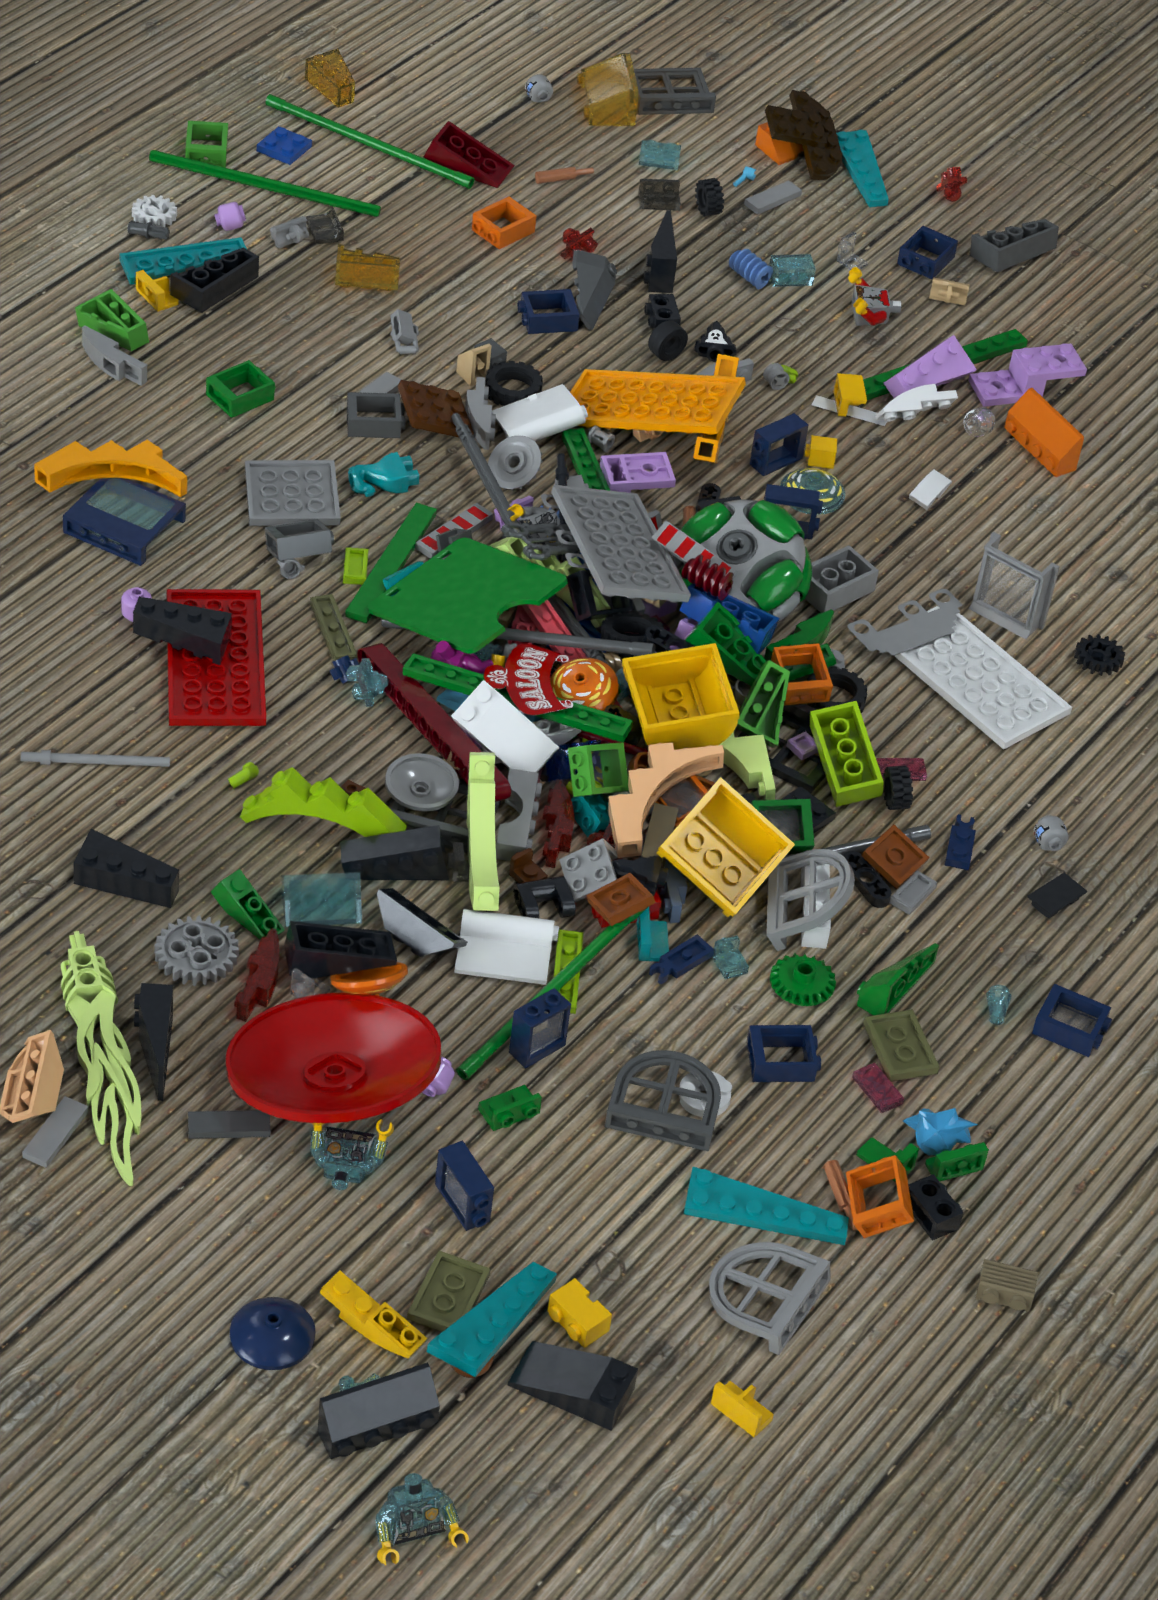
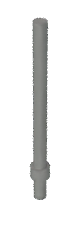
[21,750,170,767]

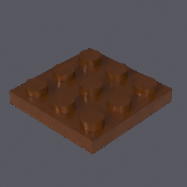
[398,380,474,437]

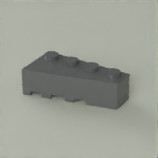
[970,219,1059,272]

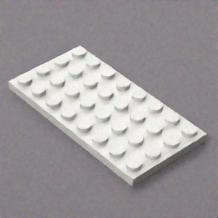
[894,602,1072,749]

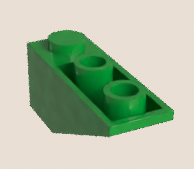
[211,869,285,944]

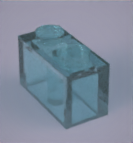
[769,254,816,287]

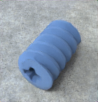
[729,249,773,290]

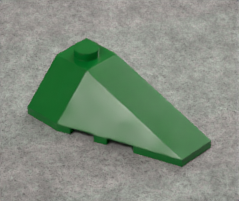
[685,602,766,686]
[857,943,939,1016]

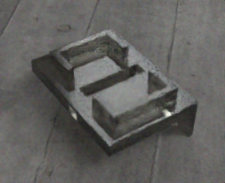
[305,207,344,244]

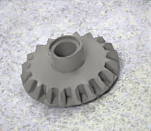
[488,435,543,491]

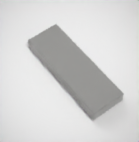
[744,180,802,215]
[22,1096,88,1168]

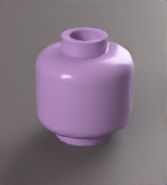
[214,202,246,231]
[121,587,152,622]
[422,1057,455,1097]

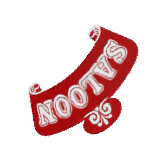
[484,643,573,715]

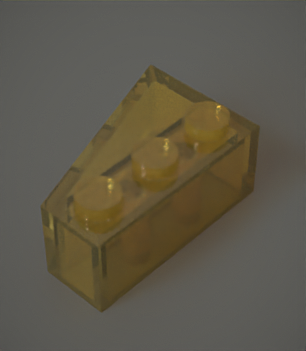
[335,244,400,291]

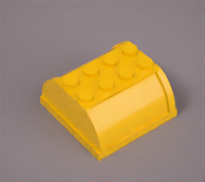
[622,643,740,750]
[656,777,795,917]

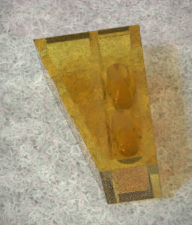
[305,48,355,108]

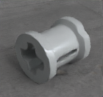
[587,425,615,452]

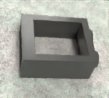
[347,392,405,438]
[265,519,334,561]

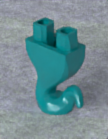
[348,452,420,497]

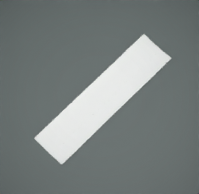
[812,395,887,426]

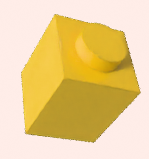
[804,435,837,469]

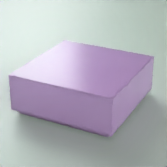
[786,731,818,760]

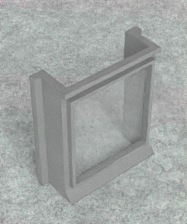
[969,532,1060,639]

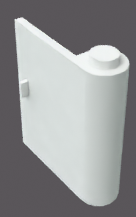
[492,384,588,442]
[454,909,559,985]

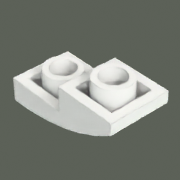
[909,470,952,510]

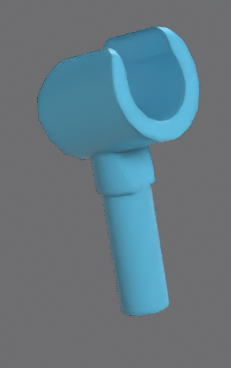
[733,166,756,187]

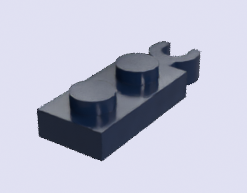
[945,814,976,870]
[649,934,714,984]

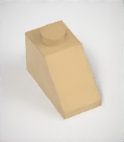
[456,344,491,386]

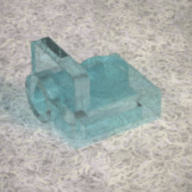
[712,936,749,979]

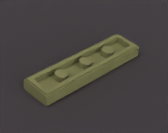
[310,594,358,661]

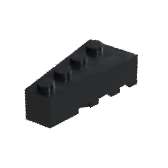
[133,596,232,665]
[340,825,450,881]
[73,829,179,908]

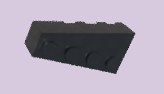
[170,247,259,313]

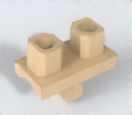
[929,277,970,306]

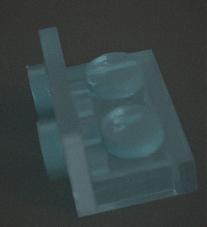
[639,140,681,170]

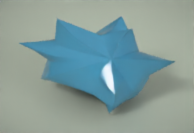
[903,1108,978,1156]

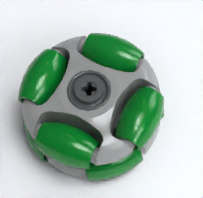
[674,500,812,623]

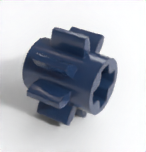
[329,655,361,684]

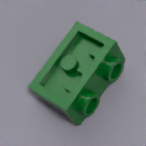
[478,1085,542,1131]
[925,1142,989,1182]

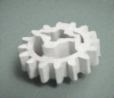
[132,195,177,227]

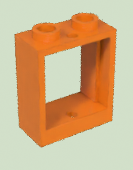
[472,196,537,249]
[771,643,833,706]
[846,1155,914,1238]

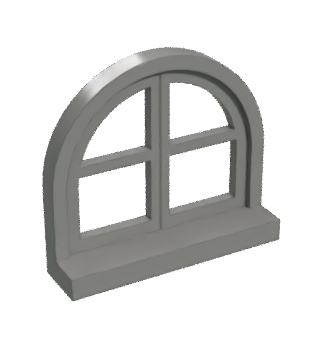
[767,849,855,951]
[709,1242,831,1355]

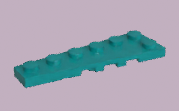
[836,130,889,208]
[119,237,247,285]
[684,1167,849,1245]
[426,1262,557,1377]

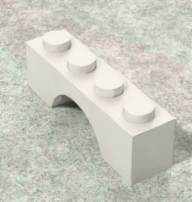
[801,863,831,949]

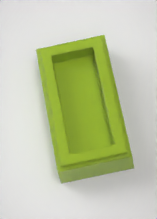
[343,547,369,585]

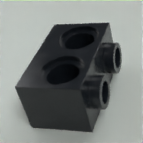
[644,294,681,331]
[908,1174,963,1241]

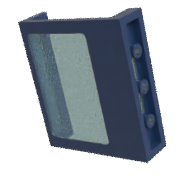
[63,478,186,566]

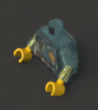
[311,1119,394,1190]
[375,1473,469,1565]

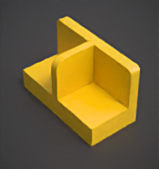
[136,270,179,312]
[833,373,867,417]
[711,1381,774,1438]

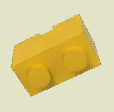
[547,1278,612,1348]

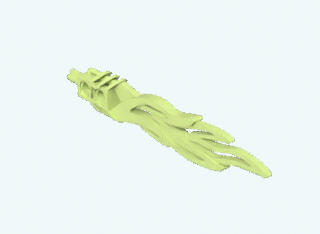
[61,931,141,1186]

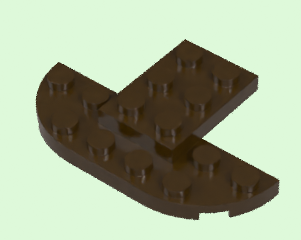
[765,90,842,180]

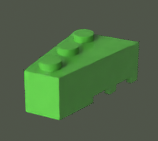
[75,289,149,351]
[736,660,790,748]

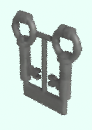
[501,522,580,560]

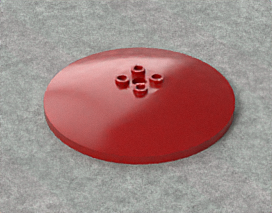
[226,993,442,1123]

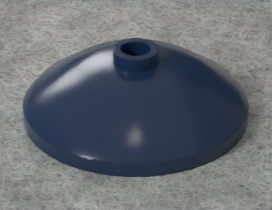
[230,1297,316,1370]

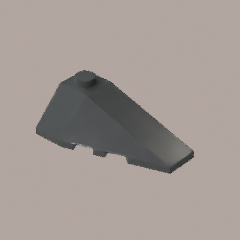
[572,249,617,331]

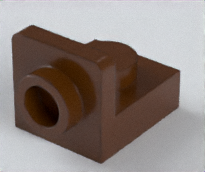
[509,848,548,883]

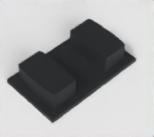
[1027,872,1087,918]

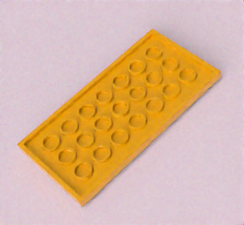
[570,369,746,435]

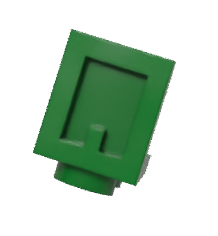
[856,1138,919,1182]

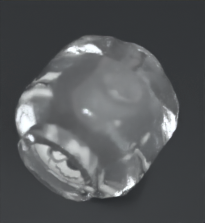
[963,407,995,437]

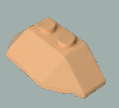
[0,1030,64,1123]

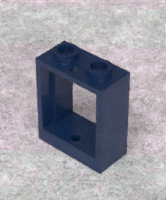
[897,226,958,280]
[517,289,580,334]
[749,413,809,476]
[764,484,823,540]
[746,1025,821,1082]

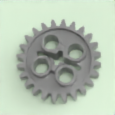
[154,915,239,986]

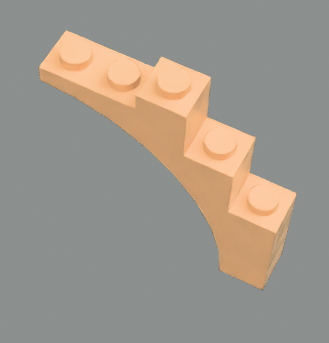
[608,742,724,858]

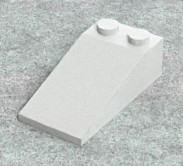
[451,680,559,772]

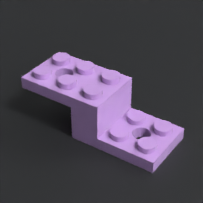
[968,343,1087,407]
[600,452,676,493]

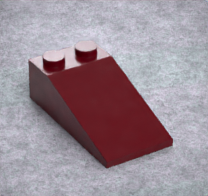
[423,121,515,188]

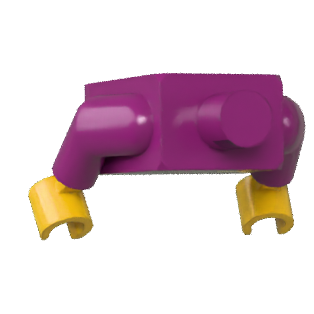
[431,641,506,675]

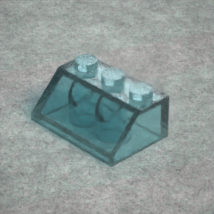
[281,872,362,927]

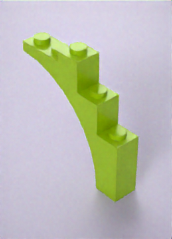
[240,767,407,837]

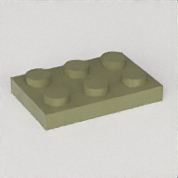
[863,1009,940,1082]
[407,1251,491,1332]

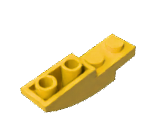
[320,1270,428,1359]

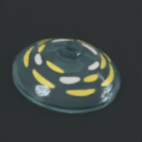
[780,468,846,515]

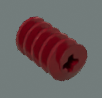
[681,554,734,601]

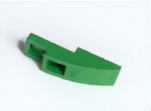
[764,609,834,661]

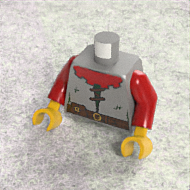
[848,267,901,326]

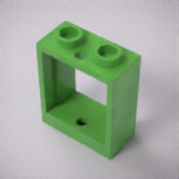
[185,121,228,168]
[568,742,629,797]

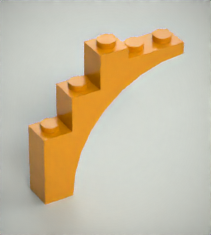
[693,354,739,464]
[34,440,187,497]

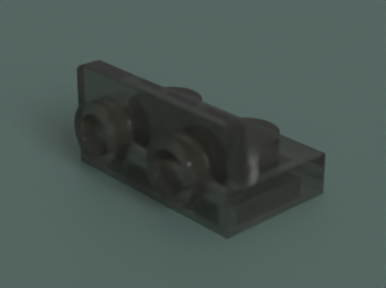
[638,179,681,211]

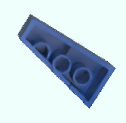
[679,584,780,654]

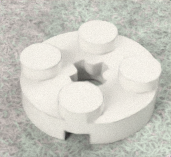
[679,1072,732,1117]

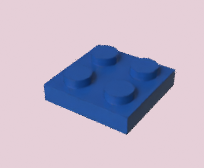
[256,126,312,165]

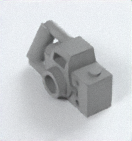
[390,309,419,354]

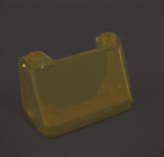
[577,53,638,126]

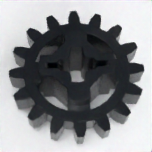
[1074,634,1125,676]

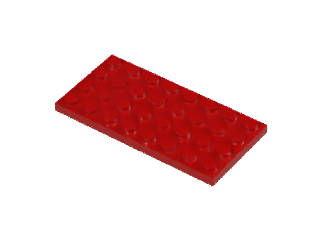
[166,589,266,726]

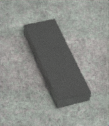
[188,1110,271,1139]

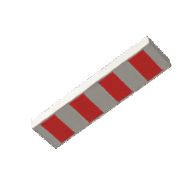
[415,503,493,559]
[651,521,738,579]

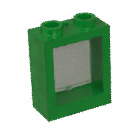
[751,799,815,854]

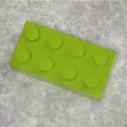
[810,701,884,807]

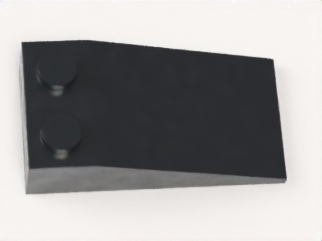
[644,210,677,293]
[284,921,397,978]
[134,983,173,1101]
[508,1341,638,1431]

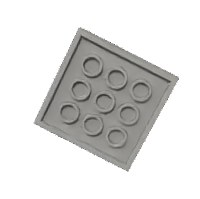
[245,460,341,526]

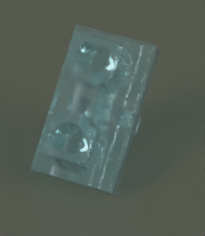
[346,658,388,707]

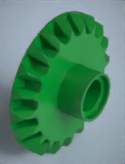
[770,953,836,1006]

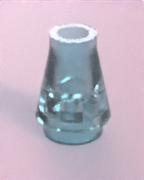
[986,985,1012,1025]

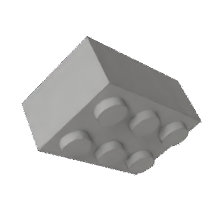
[805,545,879,613]

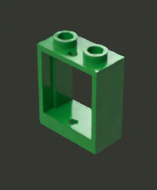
[206,360,276,418]

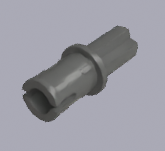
[128,220,170,240]

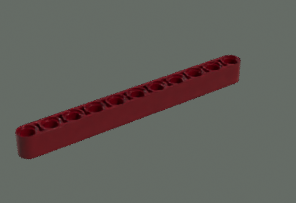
[357,643,511,802]

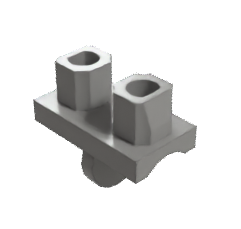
[270,216,310,248]

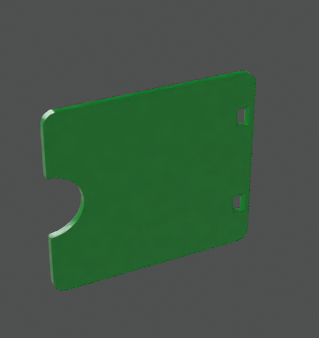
[367,537,568,654]

